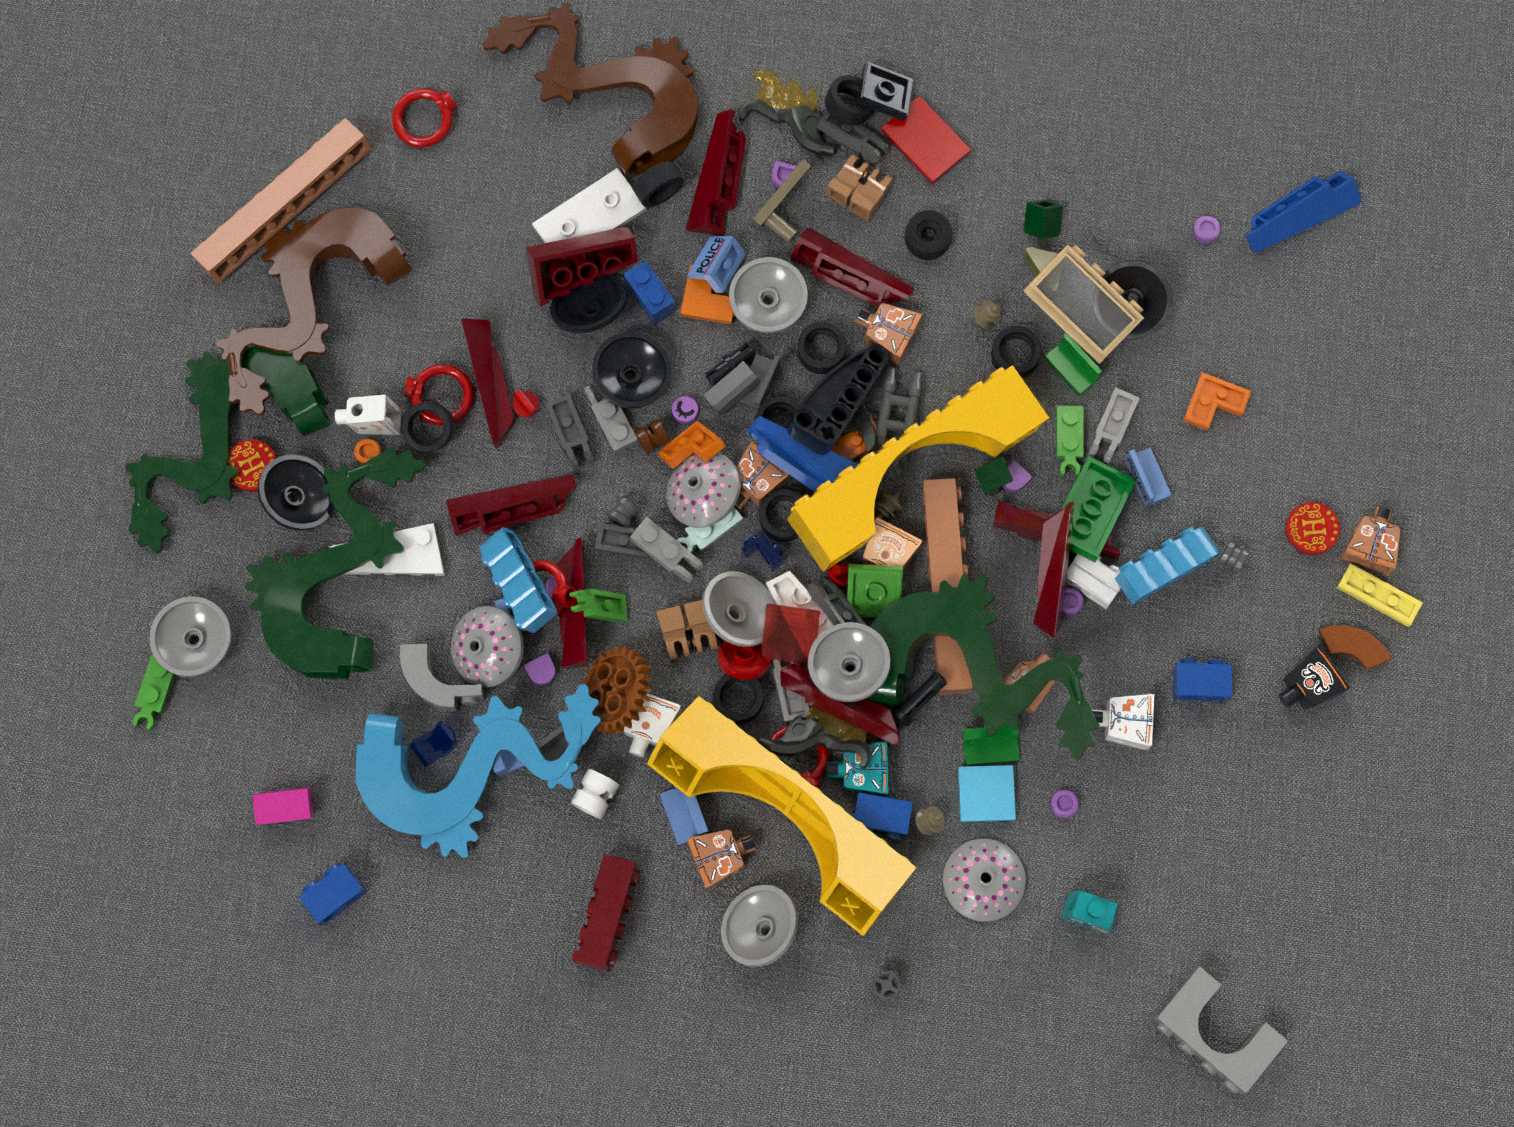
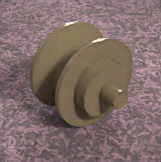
[973,300,1002,329]
[874,493,902,520]
[915,806,945,836]

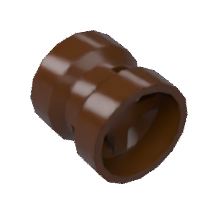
[634,419,670,454]

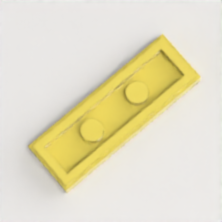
[1337,563,1423,627]

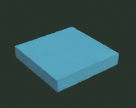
[958,765,1016,822]

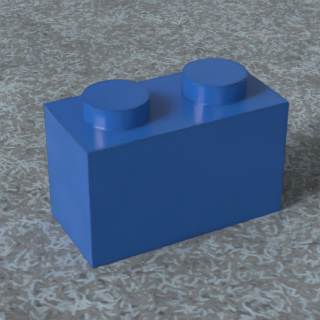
[624,261,676,326]
[1173,659,1232,702]
[854,792,913,841]
[298,863,367,926]

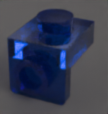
[741,533,783,571]
[410,720,457,767]

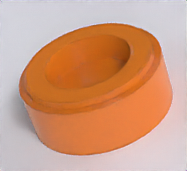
[354,439,382,465]

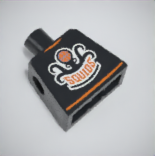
[1279,645,1350,710]

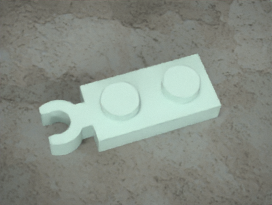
[676,507,743,554]

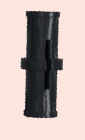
[704,342,756,386]

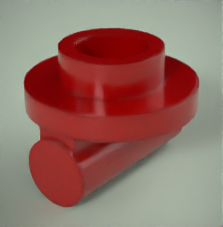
[513,389,540,418]
[827,562,855,586]

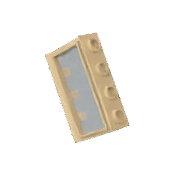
[1023,244,1144,364]

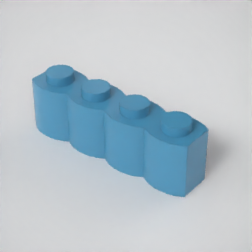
[480,527,558,633]
[1114,527,1220,605]

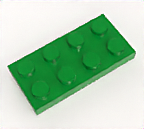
[1061,456,1136,563]

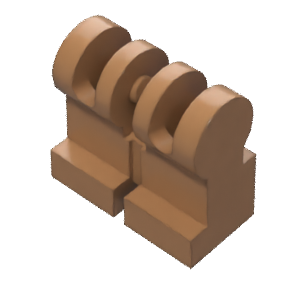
[826,154,893,222]
[656,600,718,661]

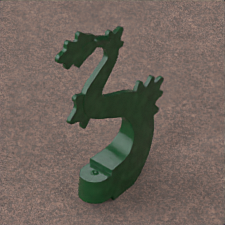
[125,346,331,553]
[245,447,426,679]
[867,575,1100,760]

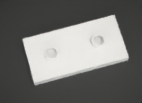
[532,168,647,243]

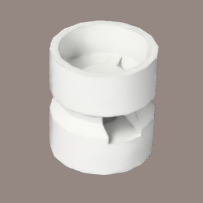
[570,769,619,819]

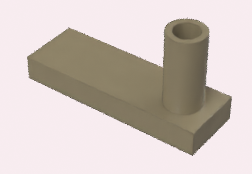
[752,159,811,243]

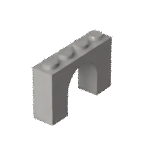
[1153,966,1288,1094]

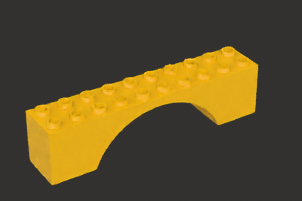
[787,365,1049,572]
[647,696,916,936]

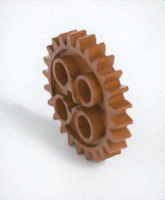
[581,646,653,735]

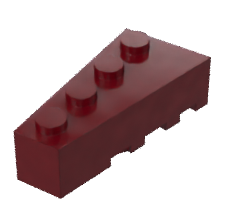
[526,226,638,307]
[572,854,641,973]

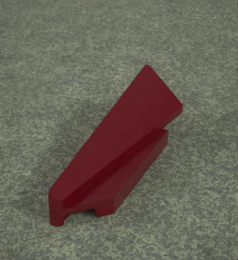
[686,109,746,236]
[790,228,914,307]
[461,318,515,448]
[446,475,577,536]
[992,500,1121,560]
[1033,502,1074,638]
[557,538,589,668]
[780,663,900,746]

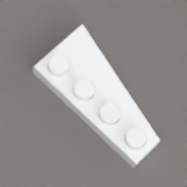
[329,523,445,576]
[766,571,833,664]

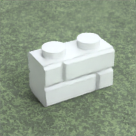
[1066,554,1121,610]

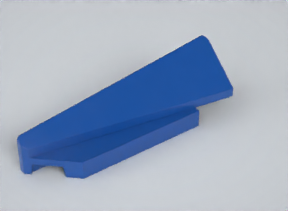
[1246,171,1362,253]
[747,416,858,492]

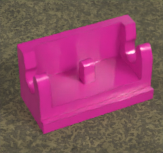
[252,787,314,825]

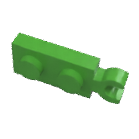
[1056,405,1084,477]
[570,588,628,623]
[133,655,176,731]

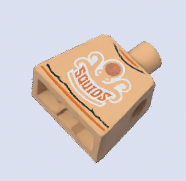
[862,517,922,570]

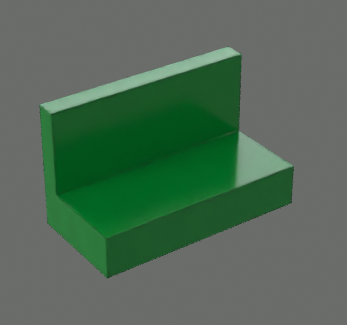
[1044,333,1102,397]
[962,726,1020,766]

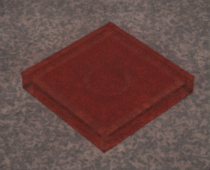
[760,603,820,665]

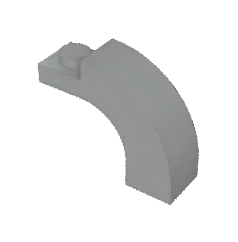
[400,644,485,712]

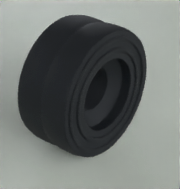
[905,210,952,260]

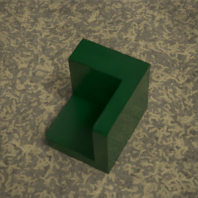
[1023,199,1063,239]
[974,456,1013,496]

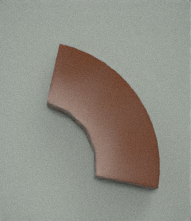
[1318,625,1392,670]

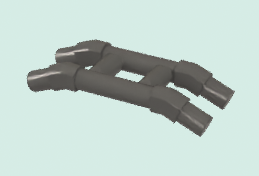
[874,367,922,463]

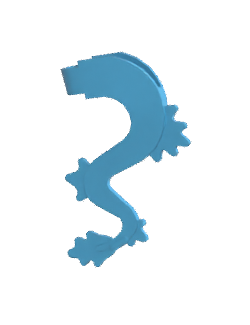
[356,684,601,858]

